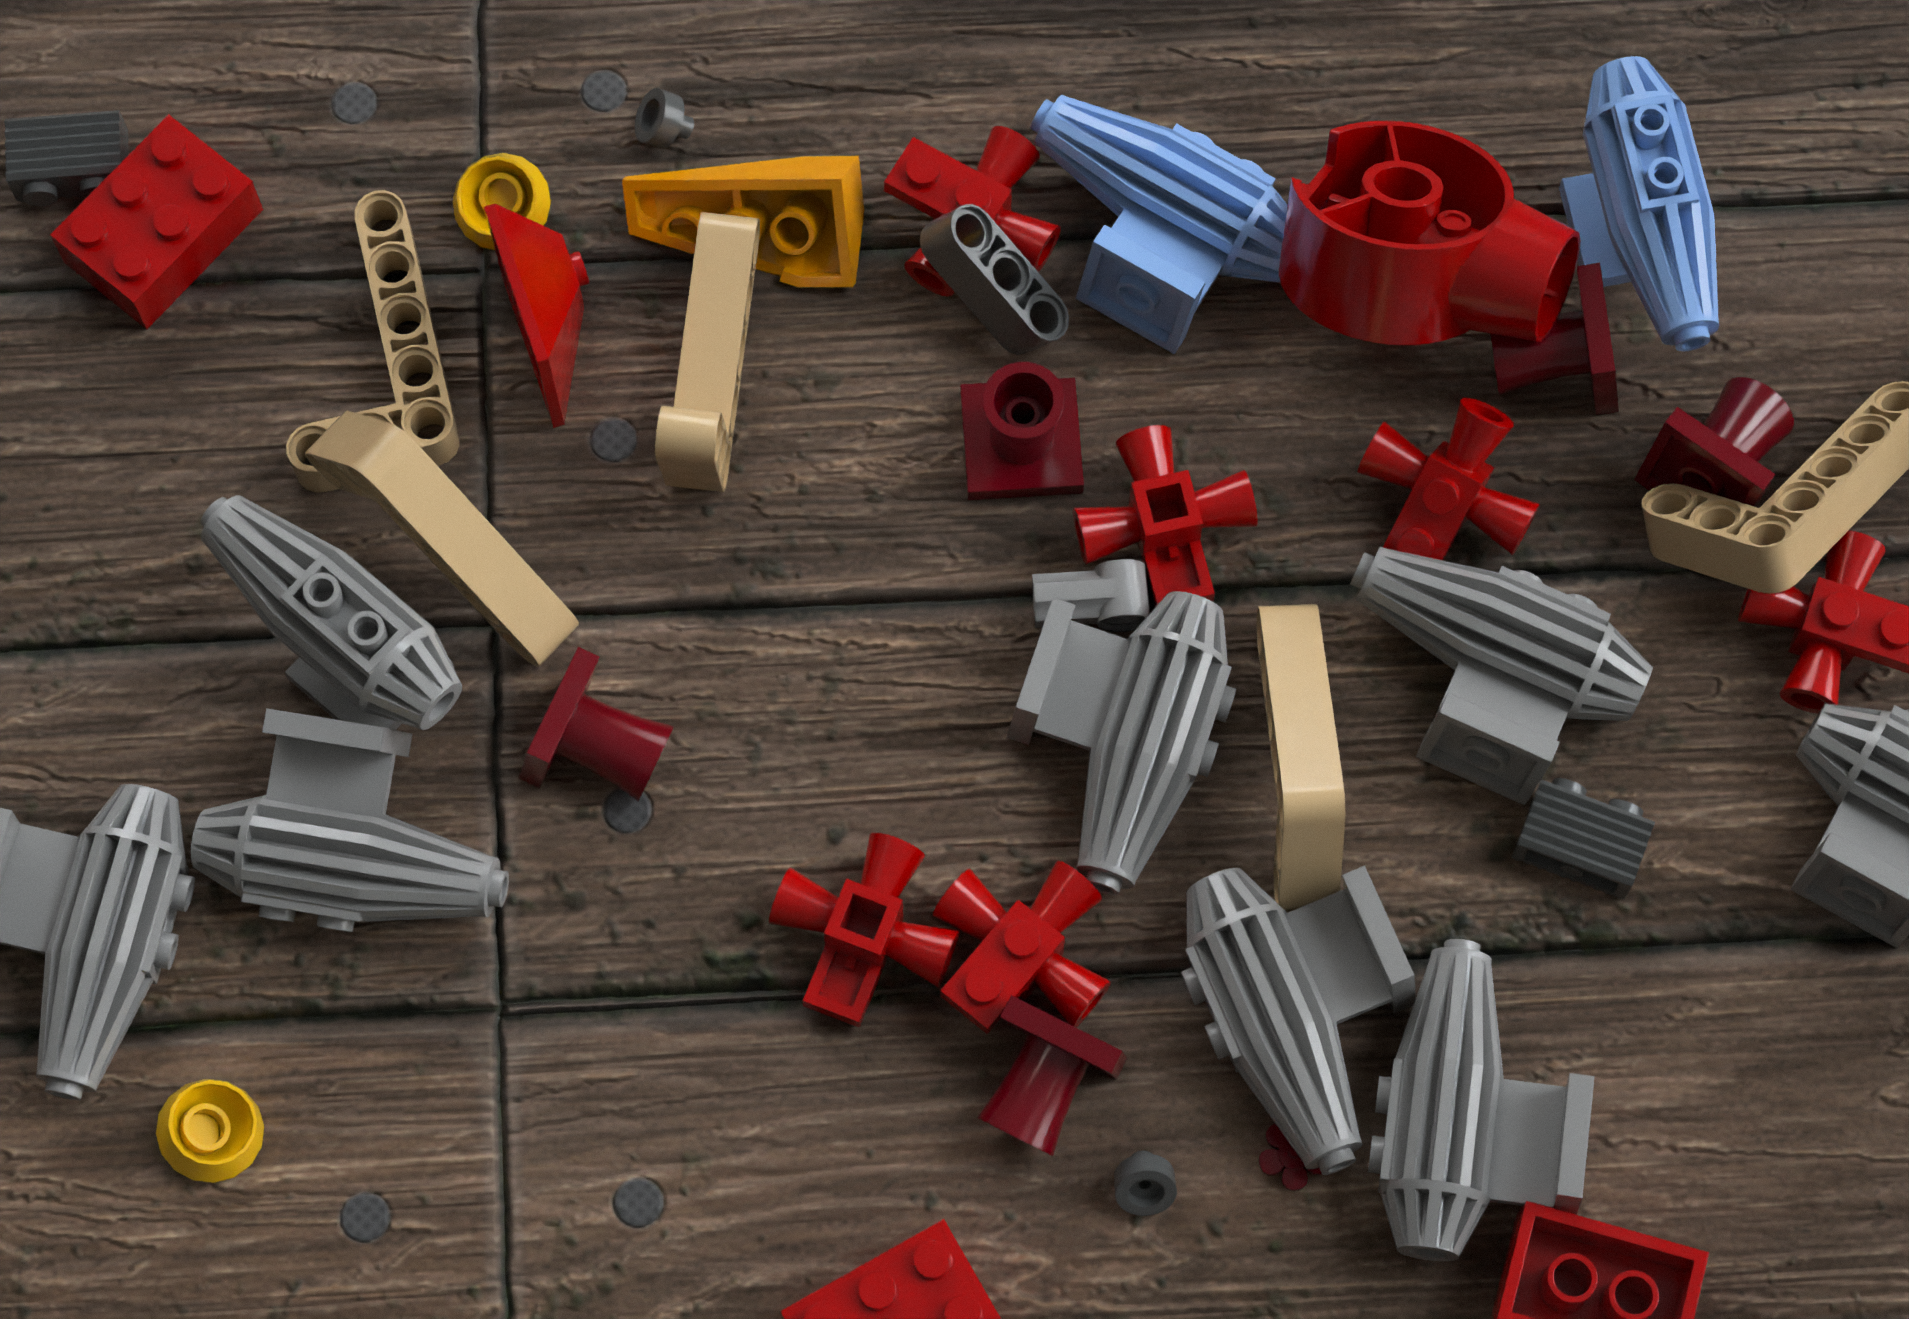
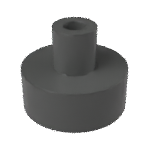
[635,88,694,149]
[1113,1151,1177,1216]

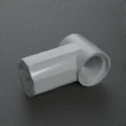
[1032,559,1150,632]

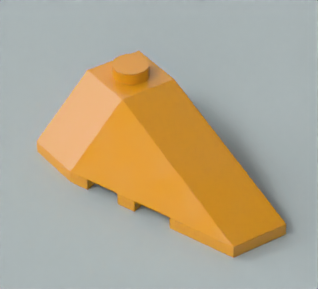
[622,156,864,287]

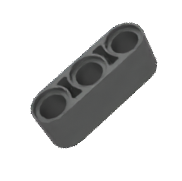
[920,204,1069,355]

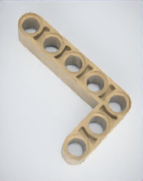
[286,190,459,492]
[655,212,760,492]
[1642,381,1909,594]
[305,411,579,667]
[1256,604,1345,913]

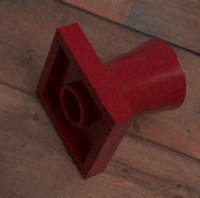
[1490,263,1619,415]
[960,362,1084,500]
[1634,377,1794,507]
[518,647,674,802]
[977,995,1127,1156]

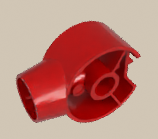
[1278,121,1581,345]

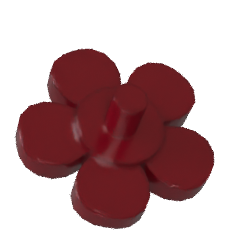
[1258,1123,1322,1191]

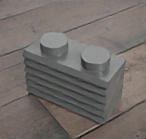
[4,110,129,206]
[1511,778,1655,899]

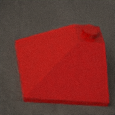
[484,204,590,428]

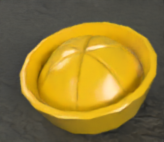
[452,153,551,250]
[156,1079,264,1183]

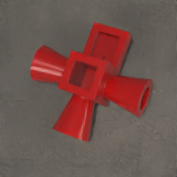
[884,126,1061,297]
[1357,398,1540,560]
[1073,425,1258,607]
[1738,530,1909,714]
[769,833,960,1028]
[932,861,1111,1034]

